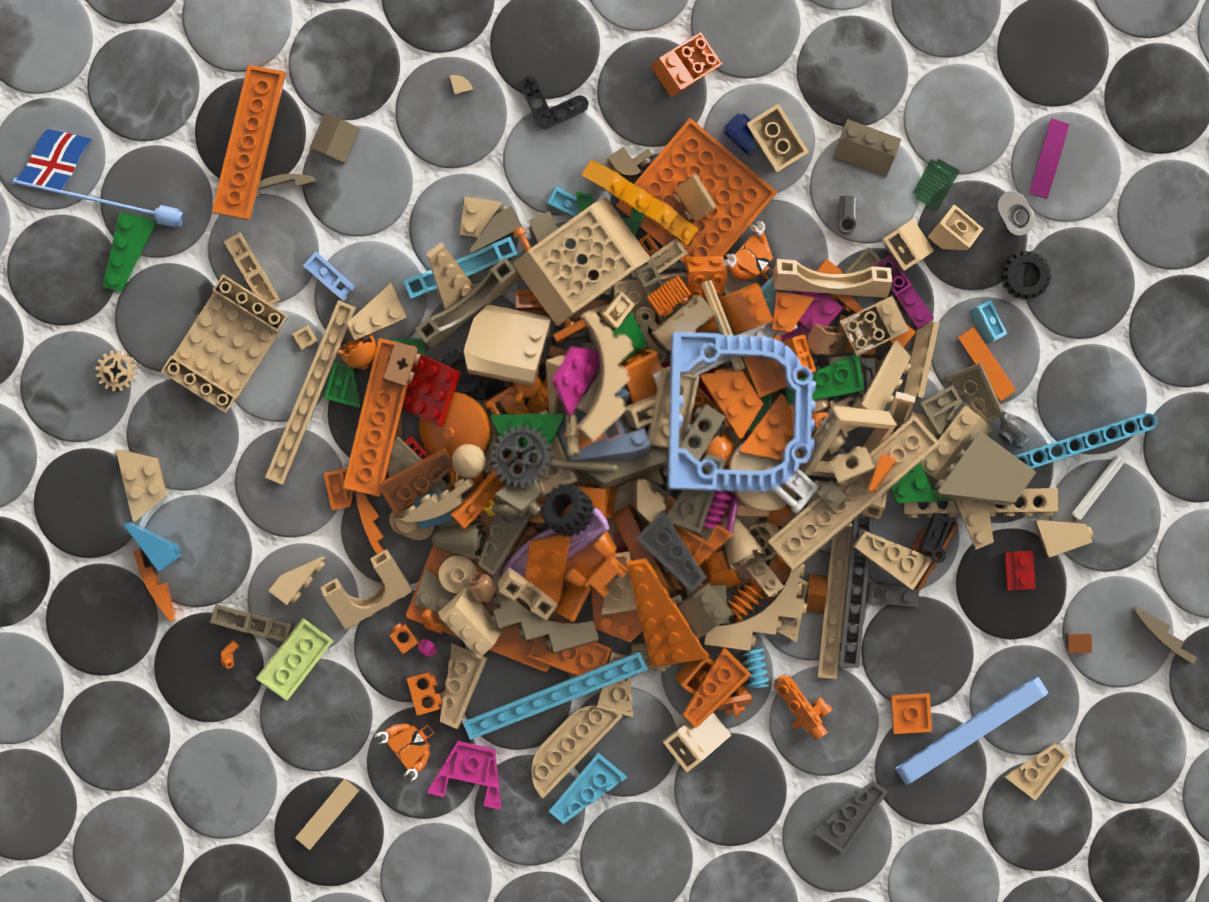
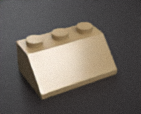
[746,103,809,173]
[438,587,503,659]

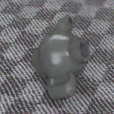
[998,411,1030,449]

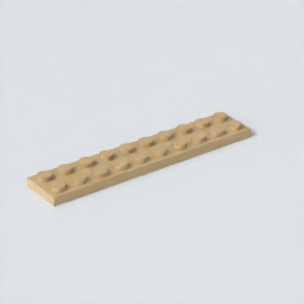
[768,415,940,571]

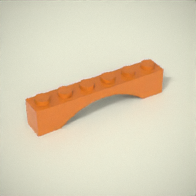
[816,259,916,347]

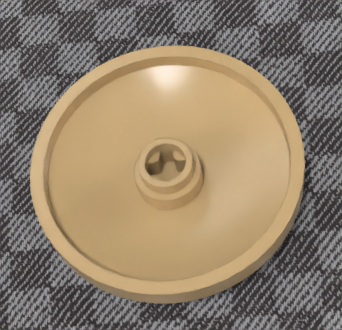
[728,439,803,511]

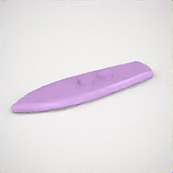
[500,508,609,577]

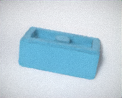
[970,300,1007,344]

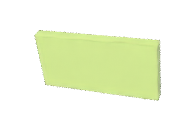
[256,618,334,701]

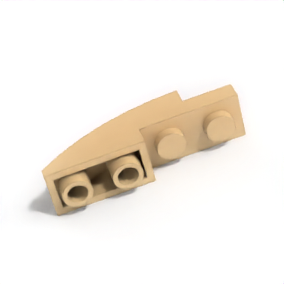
[402,478,474,522]

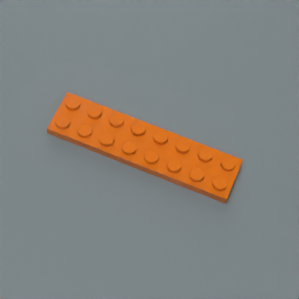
[212,65,286,221]
[343,338,417,497]

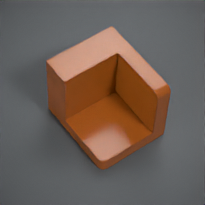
[1066,633,1092,653]

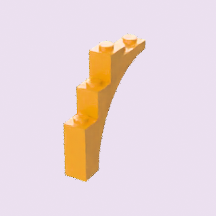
[581,159,698,245]

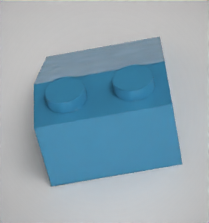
[124,522,182,572]

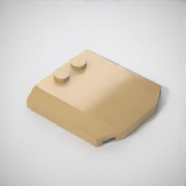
[464,304,553,386]

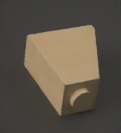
[1034,520,1094,558]

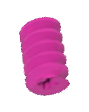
[703,490,732,529]

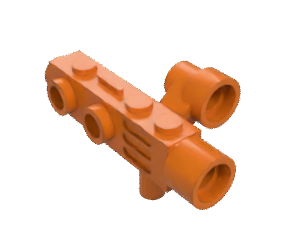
[774,674,833,741]

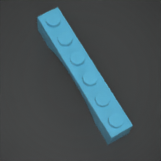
[404,237,518,300]

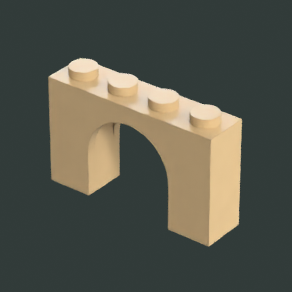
[320,549,412,630]

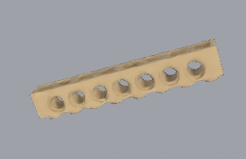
[902,488,1058,518]

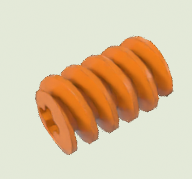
[727,578,764,621]

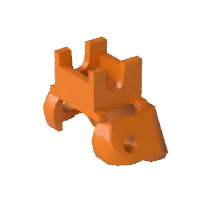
[564,531,628,597]

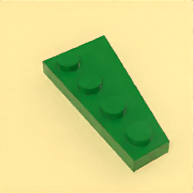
[103,212,157,292]
[785,354,865,404]

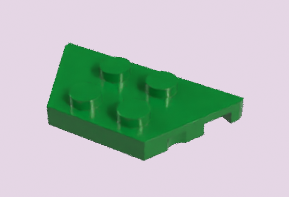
[491,413,565,453]

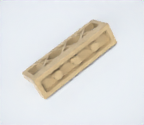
[903,322,939,398]

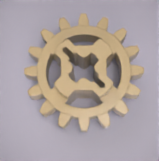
[95,350,138,391]

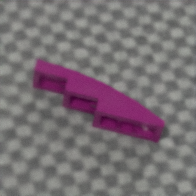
[1029,118,1069,199]

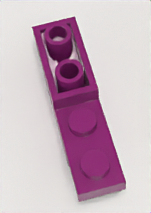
[875,255,934,330]

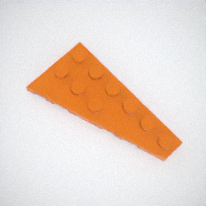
[626,559,709,667]

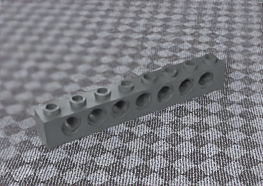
[838,513,874,668]

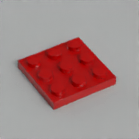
[402,353,461,426]

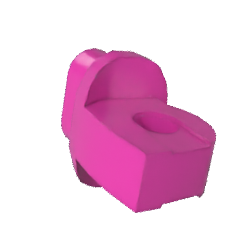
[418,639,437,657]

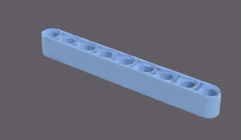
[895,676,1048,785]

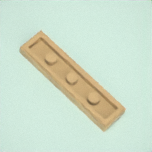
[295,778,359,850]

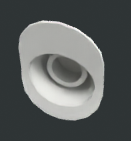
[998,191,1034,236]

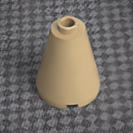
[720,515,765,571]

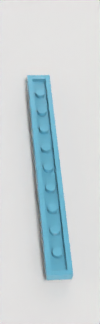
[463,651,648,740]

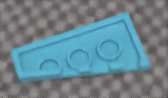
[549,752,628,824]

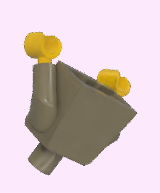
[484,470,542,518]

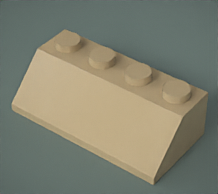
[857,340,911,411]
[921,405,993,483]

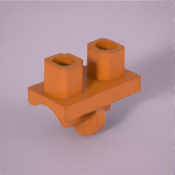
[718,685,752,719]

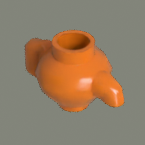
[513,371,542,407]

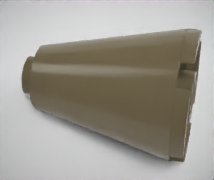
[432,522,486,560]

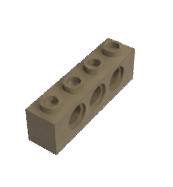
[663,404,725,474]

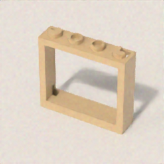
[799,406,896,478]

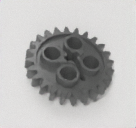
[490,425,554,489]

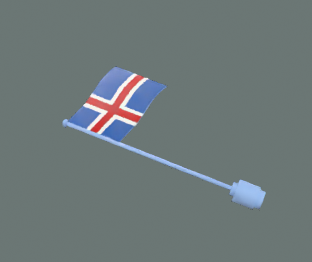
[12,129,184,228]

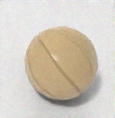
[452,444,486,478]

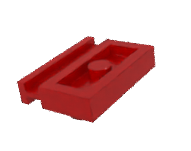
[1004,550,1035,590]

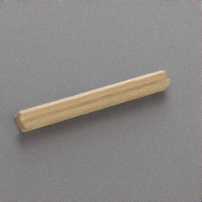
[702,280,745,372]

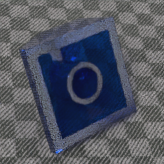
[722,113,754,157]

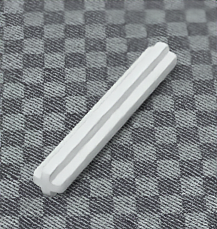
[1072,455,1125,520]

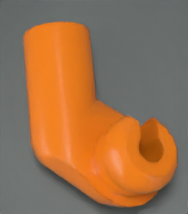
[421,609,444,634]
[220,640,239,669]

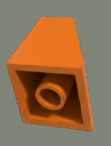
[618,349,662,405]

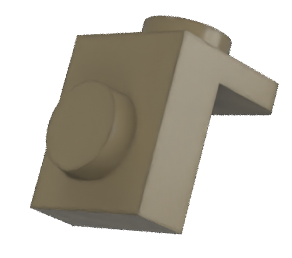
[817,480,847,511]

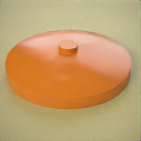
[419,392,491,458]

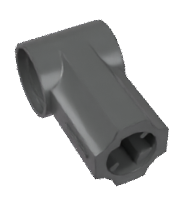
[838,196,856,235]

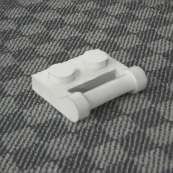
[770,468,819,513]

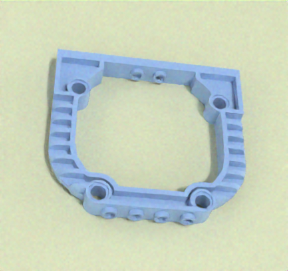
[668,332,815,492]

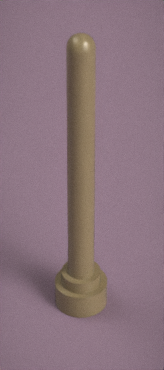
[531,455,618,473]

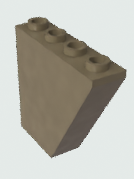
[576,414,669,489]
[933,431,1036,506]

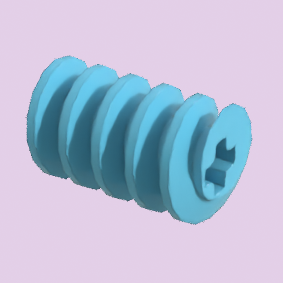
[741,648,769,688]

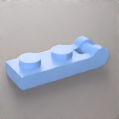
[303,251,356,301]

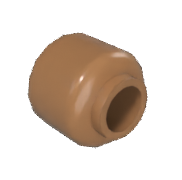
[468,573,496,602]

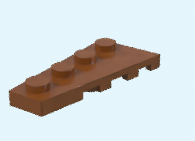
[378,448,453,517]

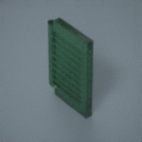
[913,158,960,211]

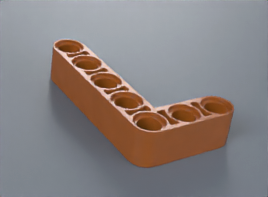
[612,504,685,597]

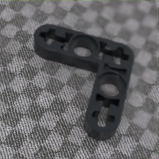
[521,76,589,129]

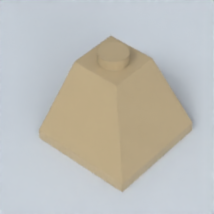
[928,205,983,250]

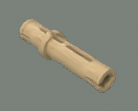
[565,408,580,457]

